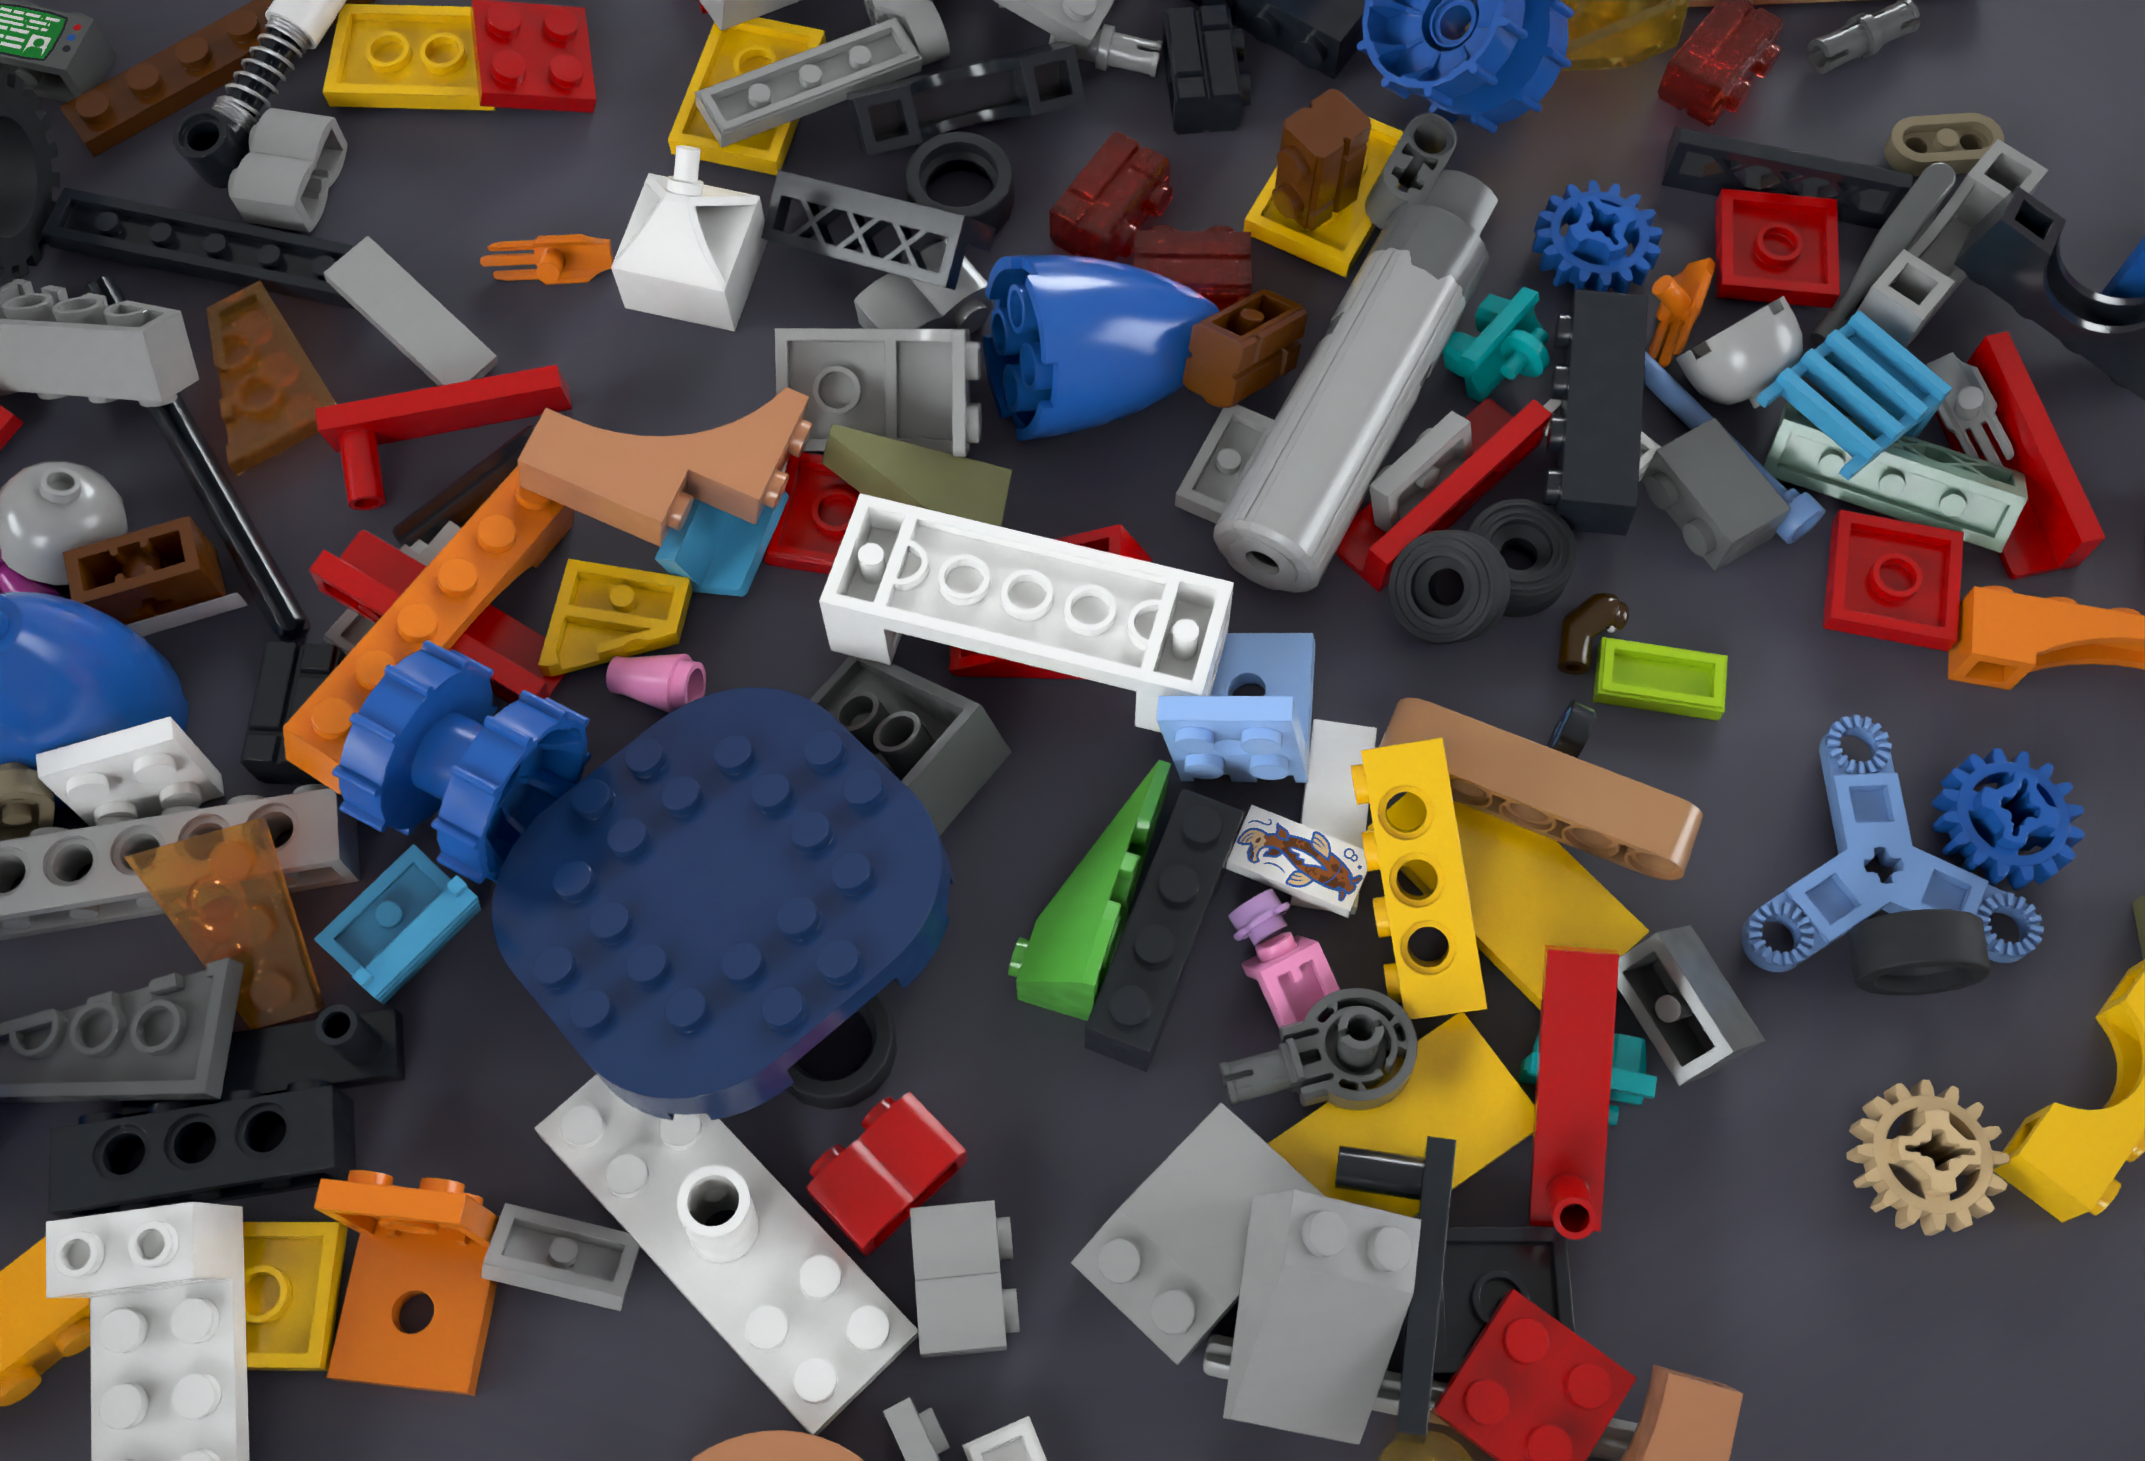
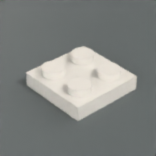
[36,716,225,827]

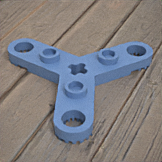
[1741,715,2044,972]

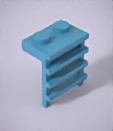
[1756,310,1953,481]
[314,844,482,1005]

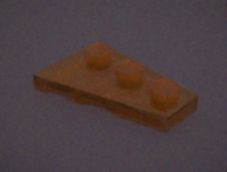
[207,281,337,476]
[124,817,325,1030]

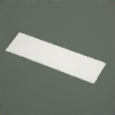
[126,593,248,636]

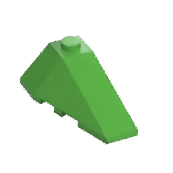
[1008,760,1171,1021]

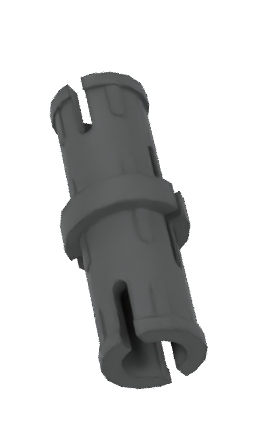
[1807,0,1920,74]

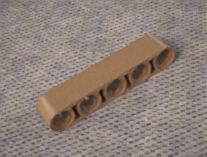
[1379,698,1703,881]

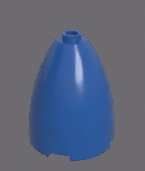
[983,255,1219,441]
[0,592,189,812]

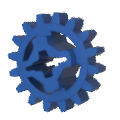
[1532,180,1663,296]
[1931,748,2085,890]

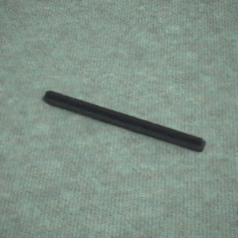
[84,276,311,643]

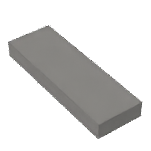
[324,236,498,386]

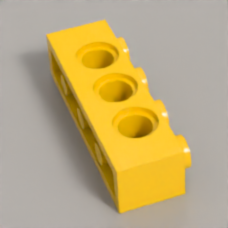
[1351,737,1488,1020]

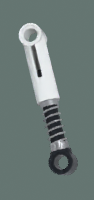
[173,0,347,189]

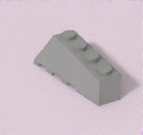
[0,279,199,407]

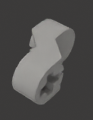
[863,0,950,66]

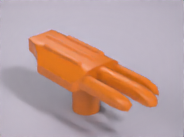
[480,234,614,285]
[1648,257,1716,368]

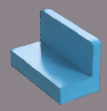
[655,490,789,597]

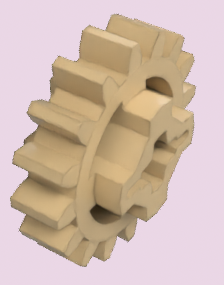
[1846,1080,2010,1236]

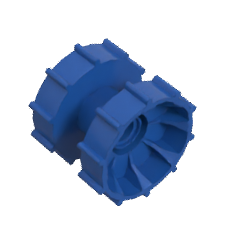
[1357,0,1574,134]
[332,640,591,884]

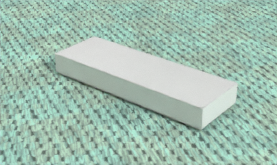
[1290,719,1377,915]

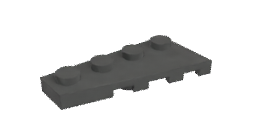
[0,957,244,1103]

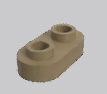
[1884,113,2004,176]
[0,762,55,841]

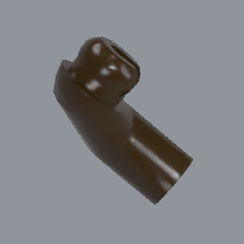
[1557,592,1629,675]

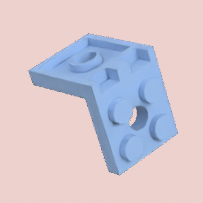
[1157,633,1315,783]

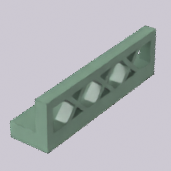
[1762,400,2028,553]

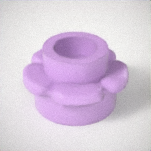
[1228,889,1291,947]

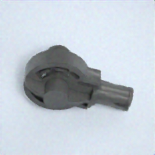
[1219,988,1417,1110]

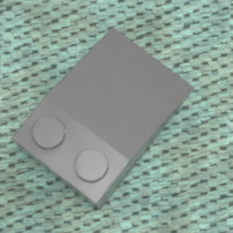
[1071,1102,1326,1365]
[1223,1189,1421,1444]

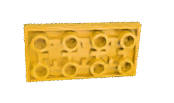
[1367,792,1649,1011]
[1267,1012,1535,1218]

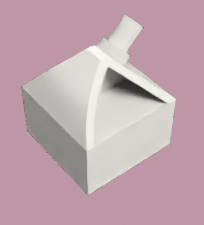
[611,145,768,331]

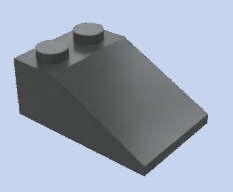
[810,655,1012,836]

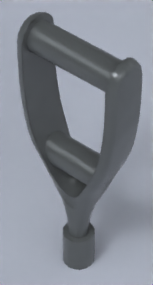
[1810,162,1956,346]

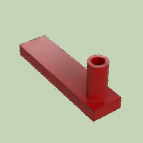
[315,364,572,510]
[1528,945,1619,1240]

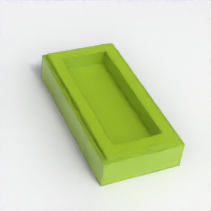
[1593,637,1728,721]

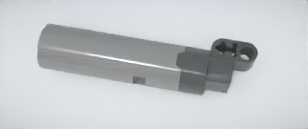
[1213,113,1499,593]

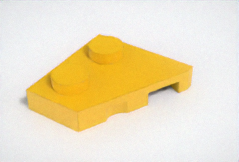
[538,559,693,677]

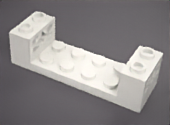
[819,493,1234,733]
[46,1202,250,1461]

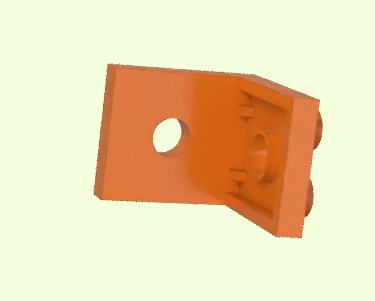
[314,1170,500,1396]

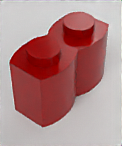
[806,1091,967,1257]

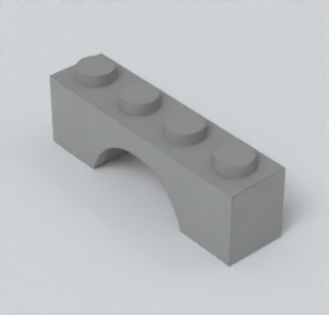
[1857,139,2048,349]

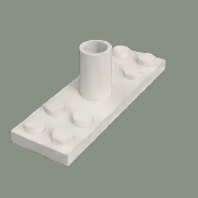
[534,1074,919,1436]

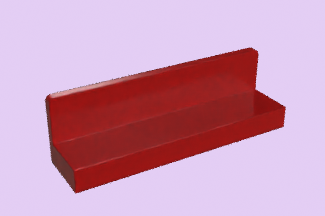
[1935,331,2106,580]
[1335,398,1552,592]
[309,530,567,704]

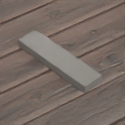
[695,17,923,148]

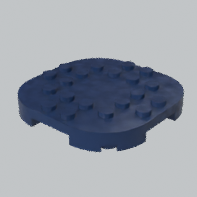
[492,687,954,1120]

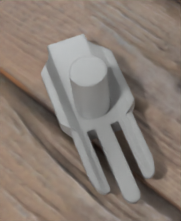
[1926,352,2014,467]

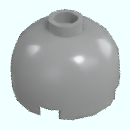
[1676,296,1803,409]
[0,461,128,586]

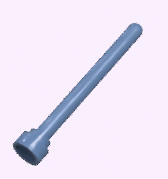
[1644,351,1826,544]

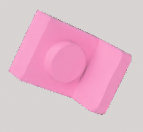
[1241,932,1340,1029]

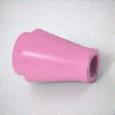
[606,653,706,713]

